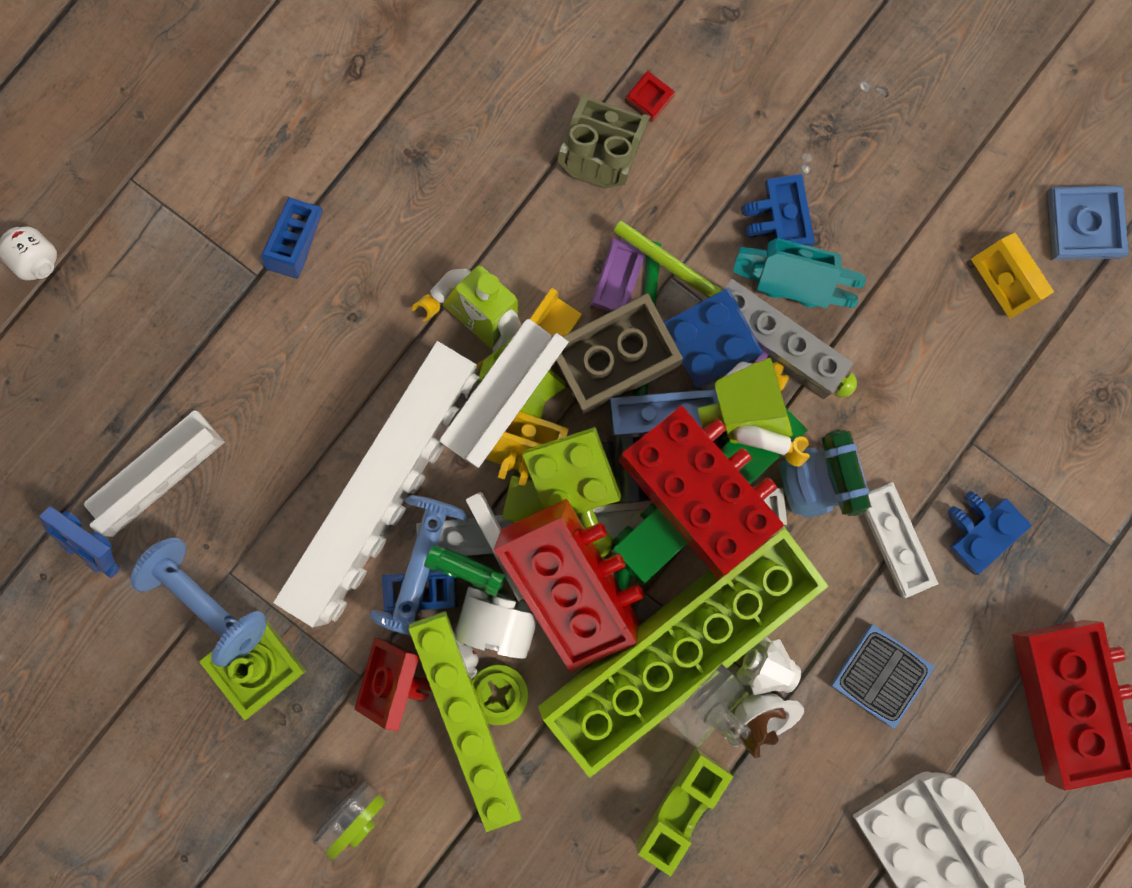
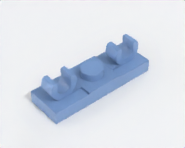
[609,389,719,436]

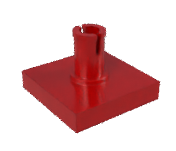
[354,637,431,731]

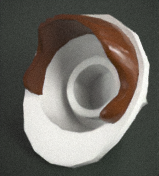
[734,692,804,758]

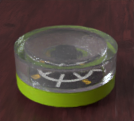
[310,781,387,861]

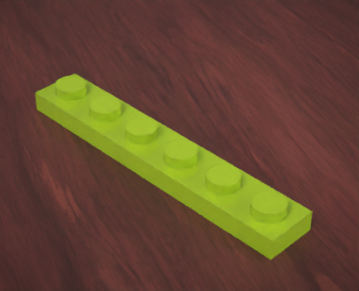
[409,611,522,832]

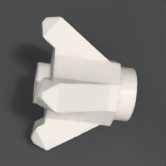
[737,637,801,695]

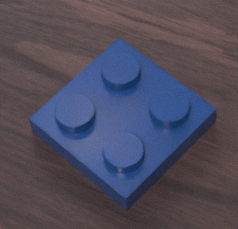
[664,287,763,388]

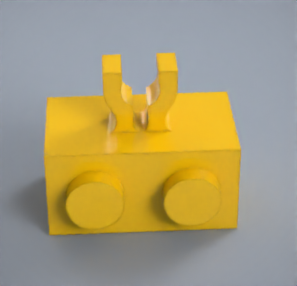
[485,412,569,486]

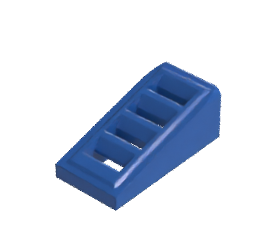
[261,197,323,279]
[382,571,458,612]

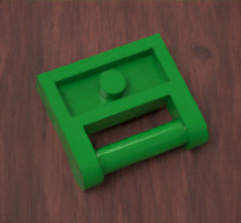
[424,545,507,597]

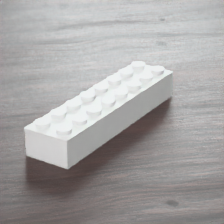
[273,341,480,627]

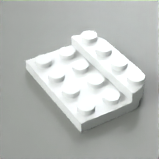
[852,771,1026,888]

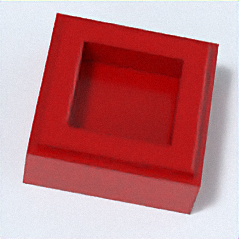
[625,70,675,122]

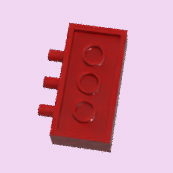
[619,405,784,579]
[493,499,644,672]
[1012,620,1132,791]

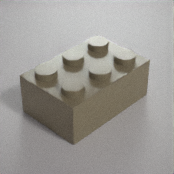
[555,293,683,416]

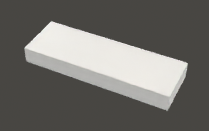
[864,482,939,598]
[466,492,524,601]

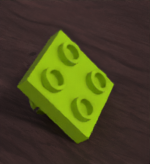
[199,619,307,721]

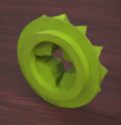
[472,664,528,725]

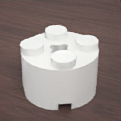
[456,586,537,658]

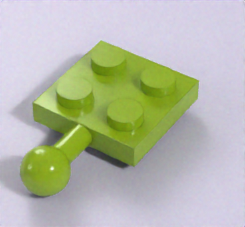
[522,427,621,557]

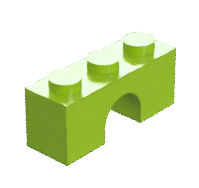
[635,748,733,877]

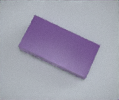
[590,238,645,313]

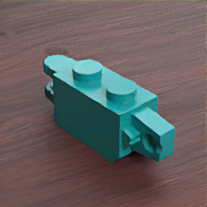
[733,238,867,309]

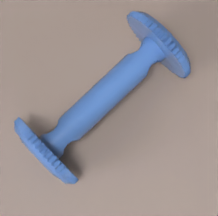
[370,495,469,636]
[130,538,266,667]

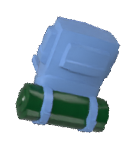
[780,429,872,518]

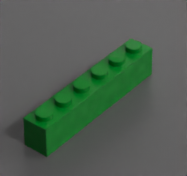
[611,407,808,586]

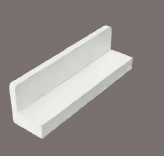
[440,319,569,468]
[84,411,225,537]

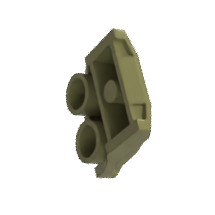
[557,93,650,189]

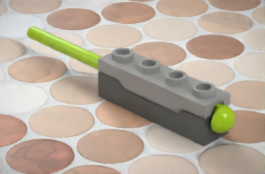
[613,220,857,399]

